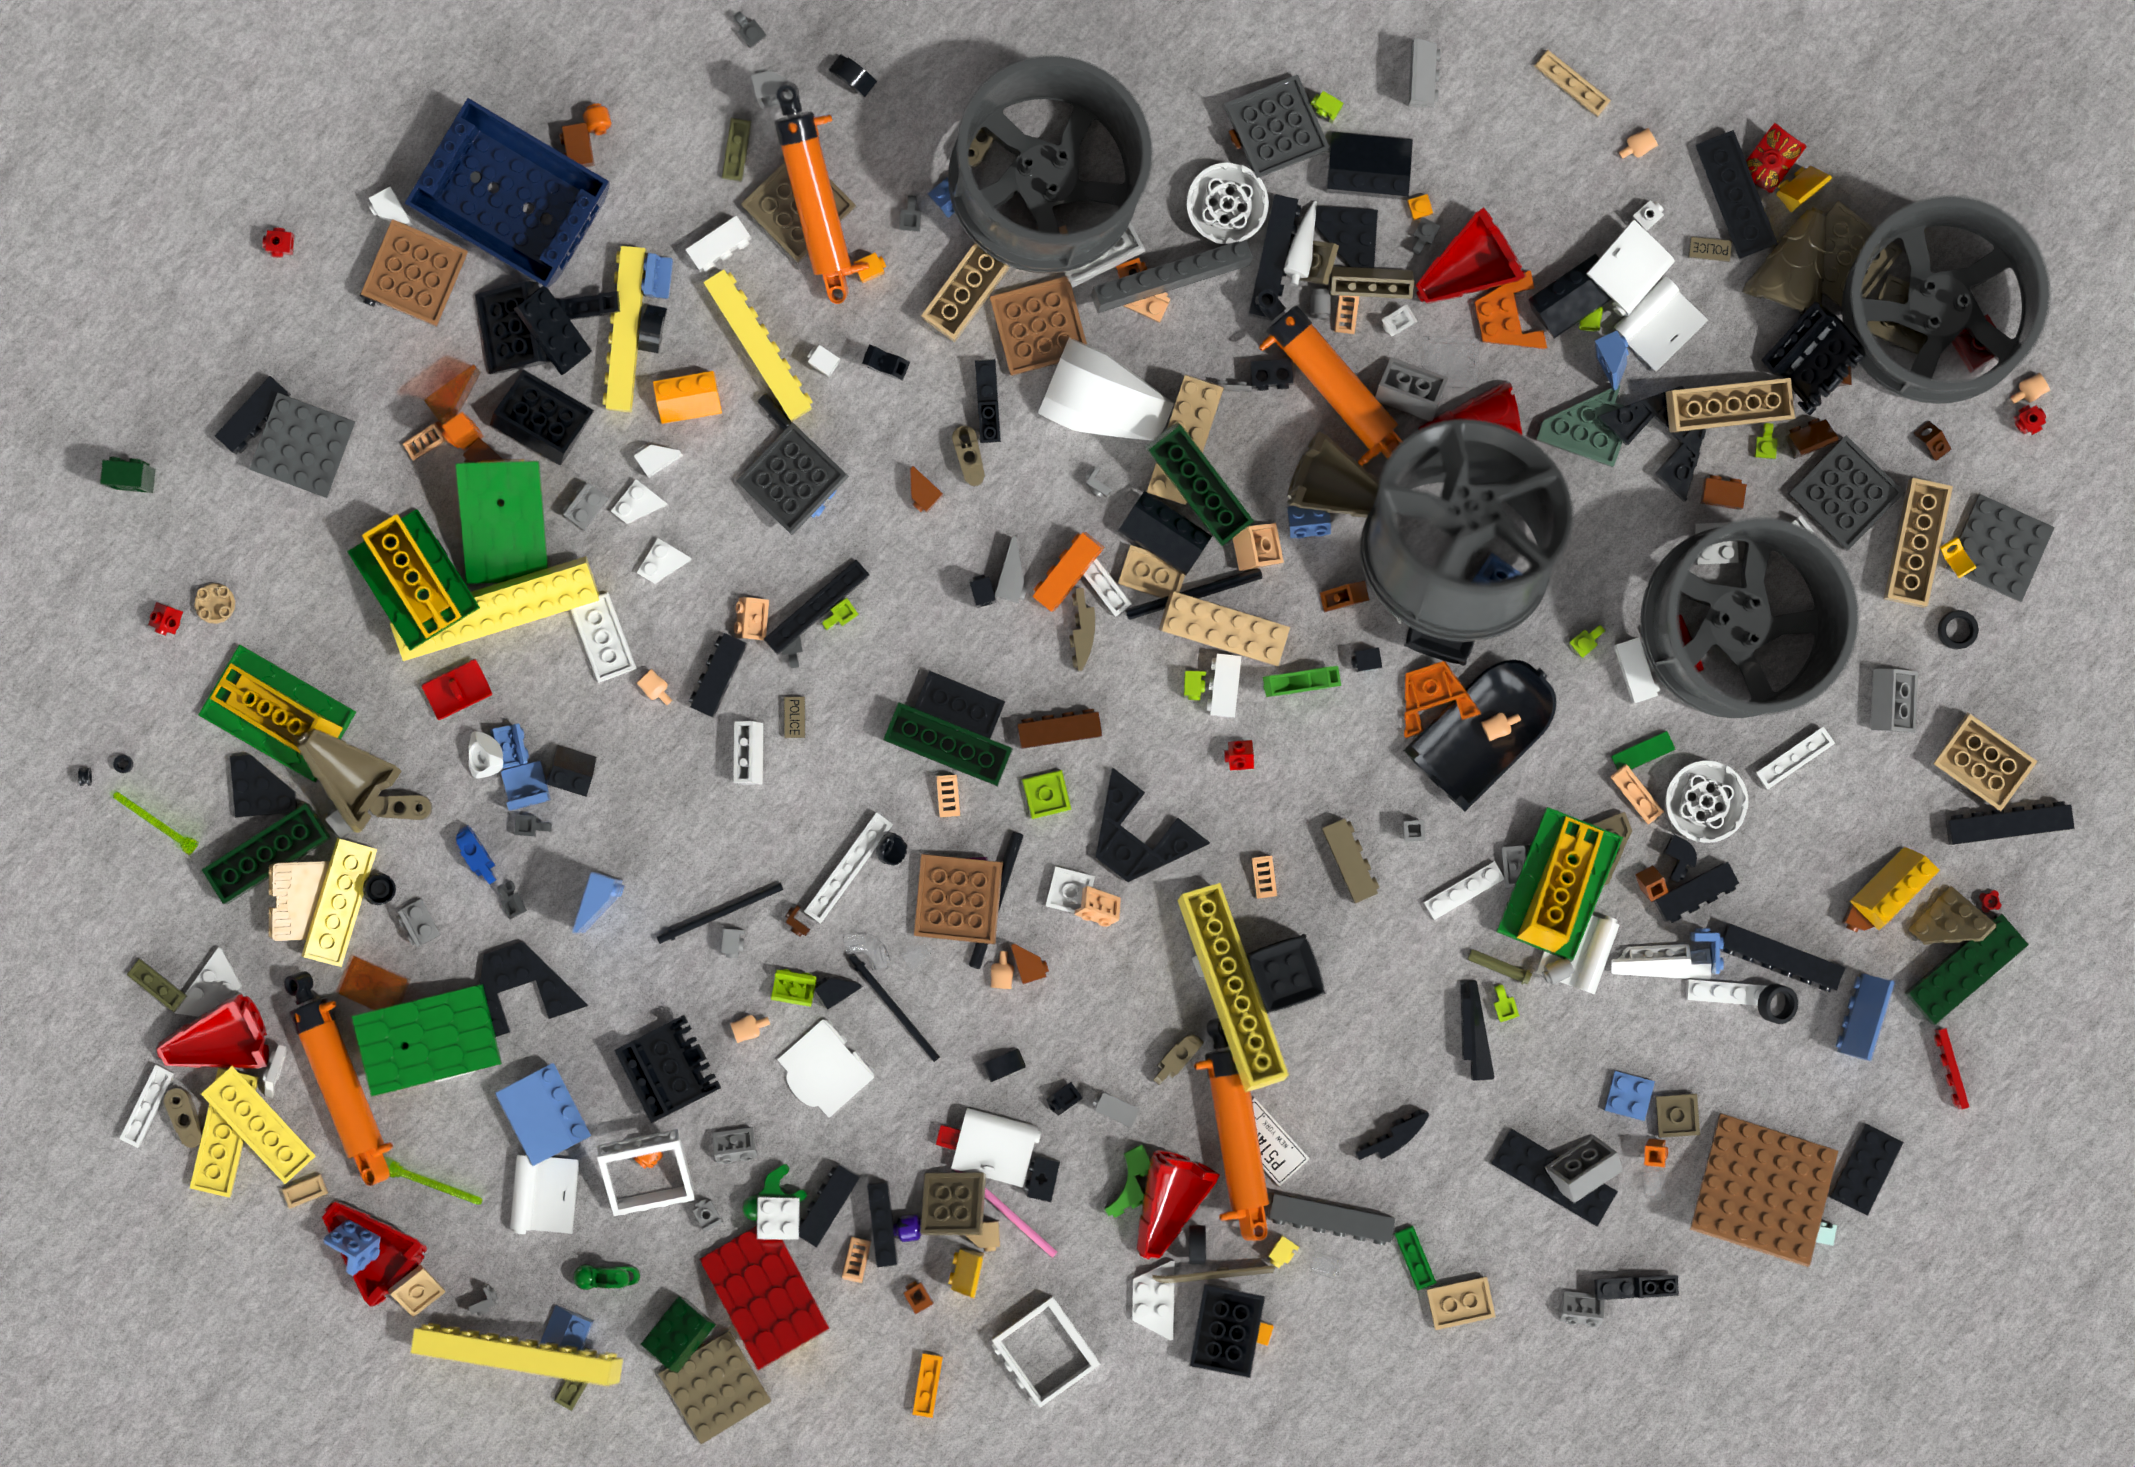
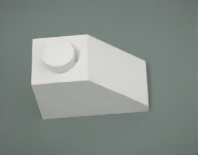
[369,187,412,226]
[634,444,683,478]

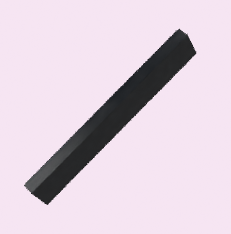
[764,560,870,655]

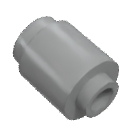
[1310,289,1331,320]
[1542,958,1574,985]

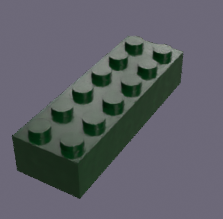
[1145,422,1254,546]
[883,702,1013,787]
[202,803,331,904]
[1905,913,2029,1025]

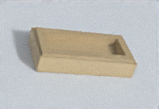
[282,1174,328,1209]

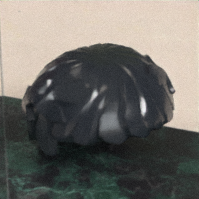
[876,833,907,866]
[363,873,396,905]

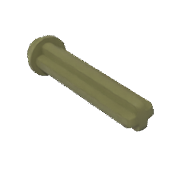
[1468,949,1532,985]

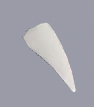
[1284,201,1317,287]

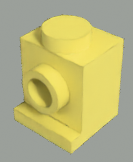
[1268,1235,1299,1268]

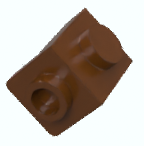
[785,905,811,937]

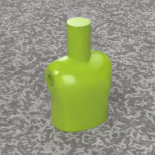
[1579,307,1603,332]

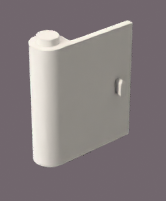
[1587,220,1675,316]
[1613,276,1708,372]
[1536,915,1619,994]
[951,1108,1042,1187]
[510,1154,579,1234]

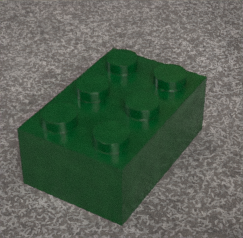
[100,457,156,493]
[640,1296,716,1373]

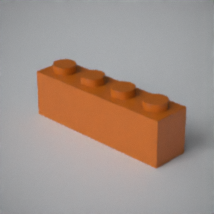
[442,412,484,451]
[1032,532,1105,612]

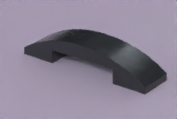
[556,291,620,320]

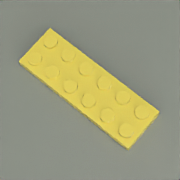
[301,838,377,967]
[201,1066,316,1184]
[190,1068,259,1198]

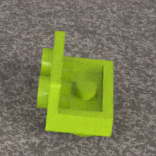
[771,969,816,1007]

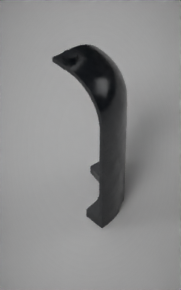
[1403,660,1557,812]

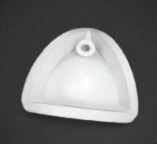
[469,731,503,779]

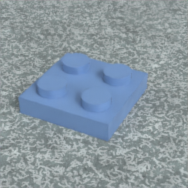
[1604,1071,1655,1121]

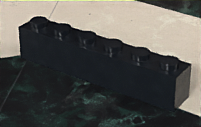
[1248,194,1302,320]
[1946,801,2075,845]
[1722,923,1846,993]

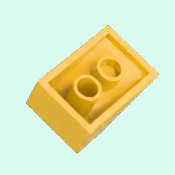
[1776,165,1832,213]
[948,1248,984,1298]

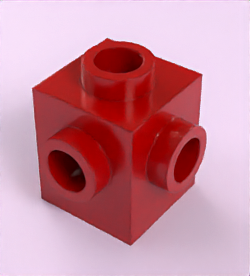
[263,227,295,258]
[2014,405,2046,435]
[148,602,183,636]
[1224,740,1254,771]

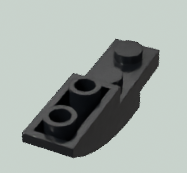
[975,359,1001,443]
[1355,1109,1430,1160]
[1594,1275,1679,1300]

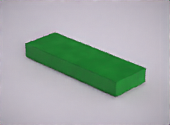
[1611,731,1676,770]
[1394,1225,1436,1291]

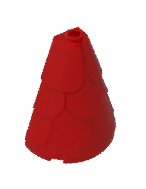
[1416,207,1526,304]
[1418,382,1522,435]
[156,994,269,1069]
[1137,1150,1220,1259]
[322,1202,427,1307]

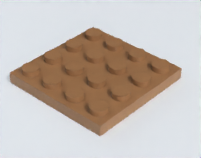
[361,219,468,327]
[990,277,1087,376]
[914,854,1003,944]

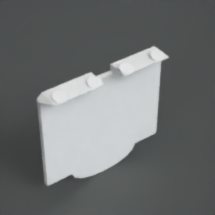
[778,1019,875,1118]

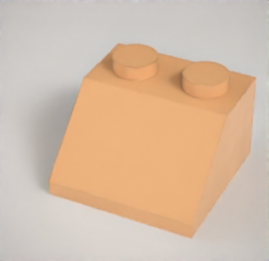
[1233,523,1284,571]

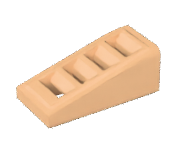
[1334,295,1359,334]
[402,422,447,461]
[936,775,960,817]
[1251,855,1277,899]
[842,1237,871,1283]

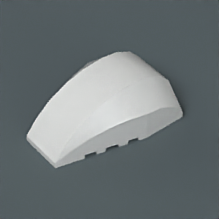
[1038,337,1175,441]

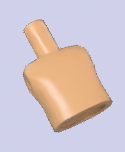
[1618,128,1658,159]
[2010,373,2050,404]
[636,669,672,706]
[1481,713,1521,741]
[990,951,1014,989]
[730,1015,770,1043]

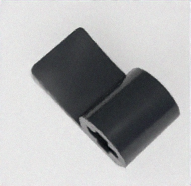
[983,1049,1026,1082]

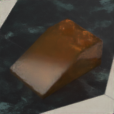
[424,364,481,424]
[338,956,411,1010]

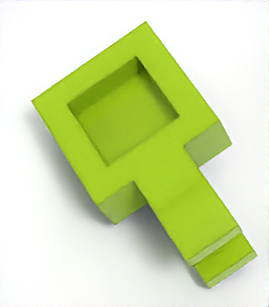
[1754,423,1778,459]
[822,598,859,630]
[1569,625,1605,658]
[1493,984,1519,1023]

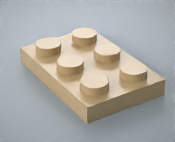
[1118,545,1185,598]
[1426,1276,1496,1330]

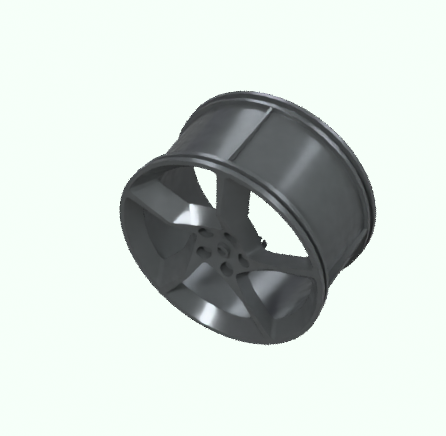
[1841,196,2050,404]

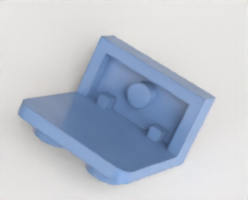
[1690,928,1724,974]
[323,1220,380,1276]

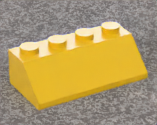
[1850,847,1940,930]

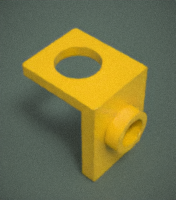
[1940,537,1976,578]

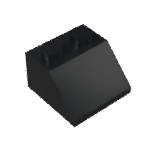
[545,745,597,797]

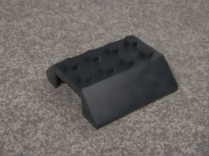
[1762,301,1866,415]
[614,1014,721,1124]

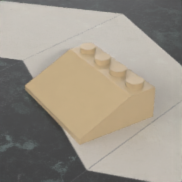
[1933,712,2038,811]

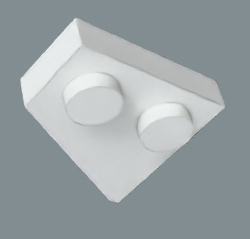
[611,479,667,524]
[637,538,692,584]
[262,1045,286,1098]

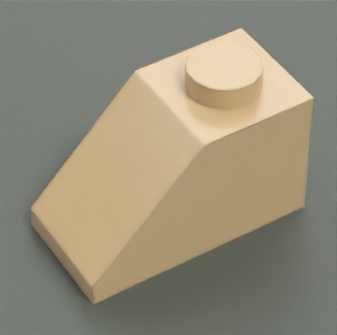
[965,1221,1000,1251]

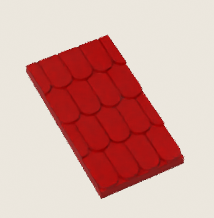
[700,1225,830,1371]

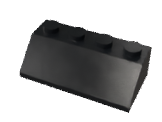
[1528,253,1612,338]
[1118,491,1212,576]

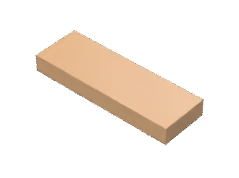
[1610,764,1664,825]

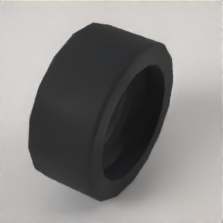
[1937,610,1979,650]
[1758,984,1798,1024]
[1189,1225,1206,1264]

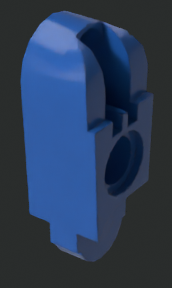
[456,825,497,884]

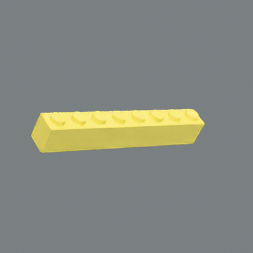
[603,246,647,413]
[703,270,813,422]

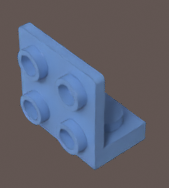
[501,761,551,811]

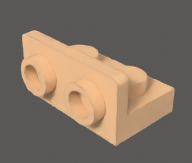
[1123,292,1170,323]
[734,597,769,641]
[1075,886,1121,927]

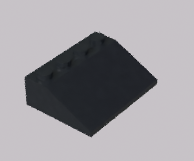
[1326,131,1413,200]
[475,281,551,374]
[490,370,594,466]
[1190,1283,1265,1378]

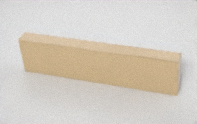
[1534,49,1611,117]

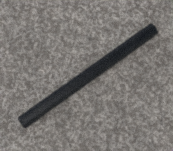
[1125,568,1262,620]
[969,832,1024,969]

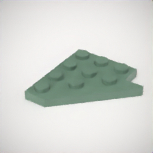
[1536,386,1624,467]

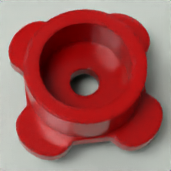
[1979,890,2002,913]

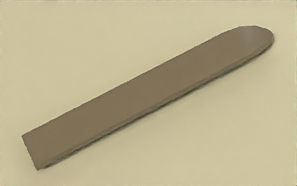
[1152,1265,1275,1283]

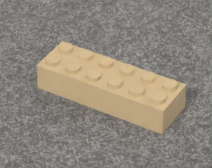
[921,243,1010,342]
[1147,374,1224,505]
[1665,378,1795,433]
[1883,478,1953,608]
[1159,591,1290,666]

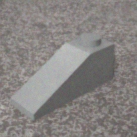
[995,537,1027,604]

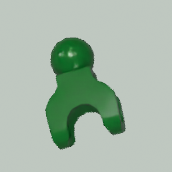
[742,1164,808,1221]
[573,1264,640,1290]

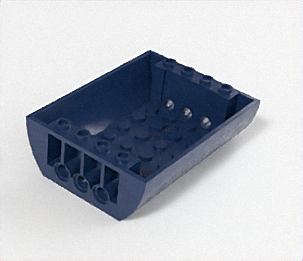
[405,98,610,288]

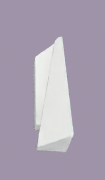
[1611,944,1712,980]

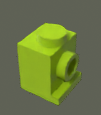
[1311,91,1344,123]
[1184,671,1206,701]

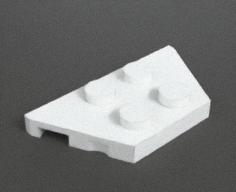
[174,947,242,1017]
[1132,1260,1175,1340]

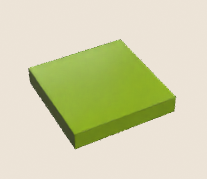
[1022,770,1072,819]

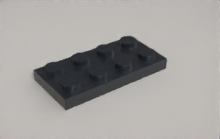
[514,286,592,375]
[914,671,1005,739]
[1830,1123,1904,1216]

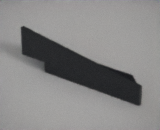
[1460,980,1495,1081]

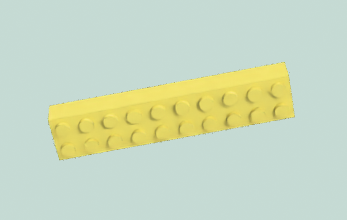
[390,556,599,661]
[1177,883,1289,1092]
[411,1323,623,1386]

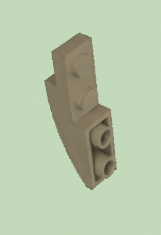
[1069,588,1095,672]

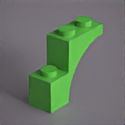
[1263,666,1341,697]
[1105,1144,1150,1218]

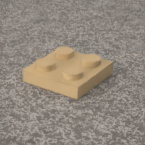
[388,1264,445,1317]

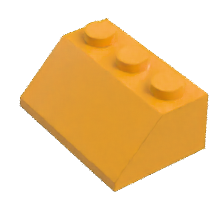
[653,371,722,424]

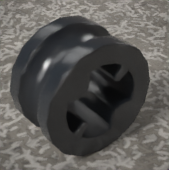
[113,755,134,773]
[78,768,92,786]

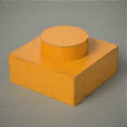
[1407,194,1433,220]

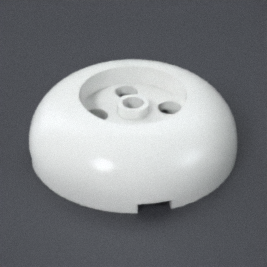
[1187,162,1269,245]
[1666,761,1748,843]

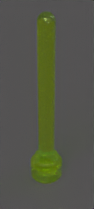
[113,792,199,856]
[389,1160,483,1205]

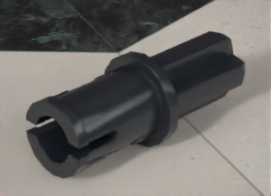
[758,393,792,430]

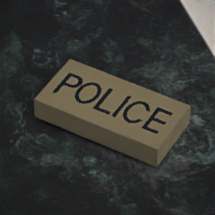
[1689,237,1732,262]
[784,697,805,738]

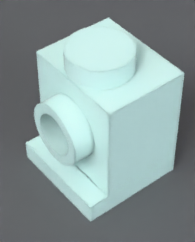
[1816,1222,1837,1246]

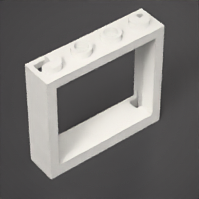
[597,1129,694,1216]
[991,1296,1100,1408]

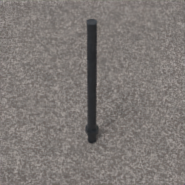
[657,882,784,944]
[848,953,940,1062]

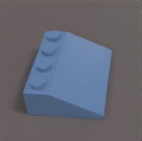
[572,872,625,933]
[1836,973,1895,1061]
[495,1063,591,1166]

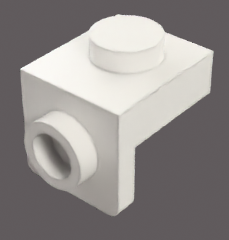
[1381,305,1417,336]

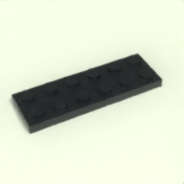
[1695,130,1778,259]
[1490,1128,1618,1227]

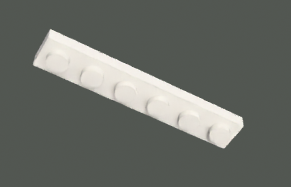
[804,813,894,924]

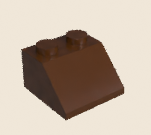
[1785,418,1839,459]

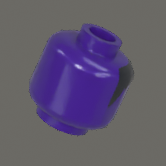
[893,1214,922,1242]

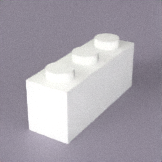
[685,216,751,272]
[1614,637,1660,704]
[1206,654,1241,718]
[733,721,763,785]

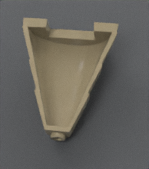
[1742,207,1826,315]
[1287,431,1379,518]
[297,729,402,833]

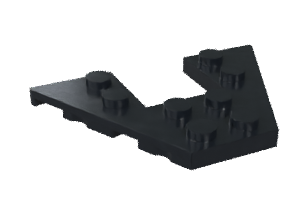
[1597,386,1706,502]
[1095,768,1210,882]
[479,941,588,1037]

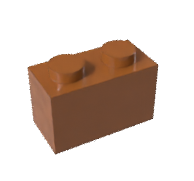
[560,123,595,167]
[1700,475,1747,510]

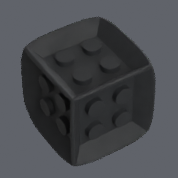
[1404,626,1475,666]
[1246,934,1326,1014]

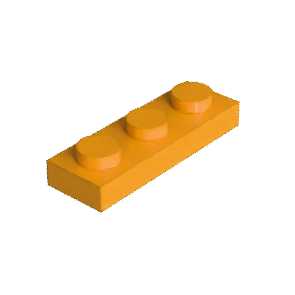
[912,1353,943,1418]

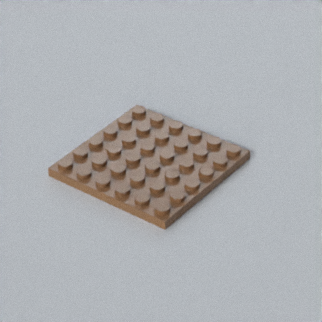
[1690,1114,1838,1267]

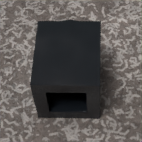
[1351,647,1382,672]

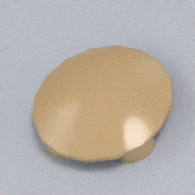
[194,583,235,624]

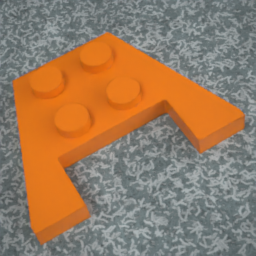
[1474,270,1547,349]
[1404,661,1481,738]

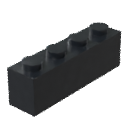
[215,376,291,454]
[689,633,748,718]
[1654,862,1739,923]
[799,1164,861,1248]
[867,1182,898,1268]

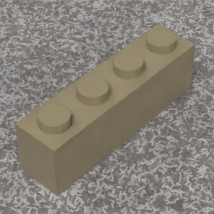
[1330,266,1414,299]
[1321,818,1380,903]

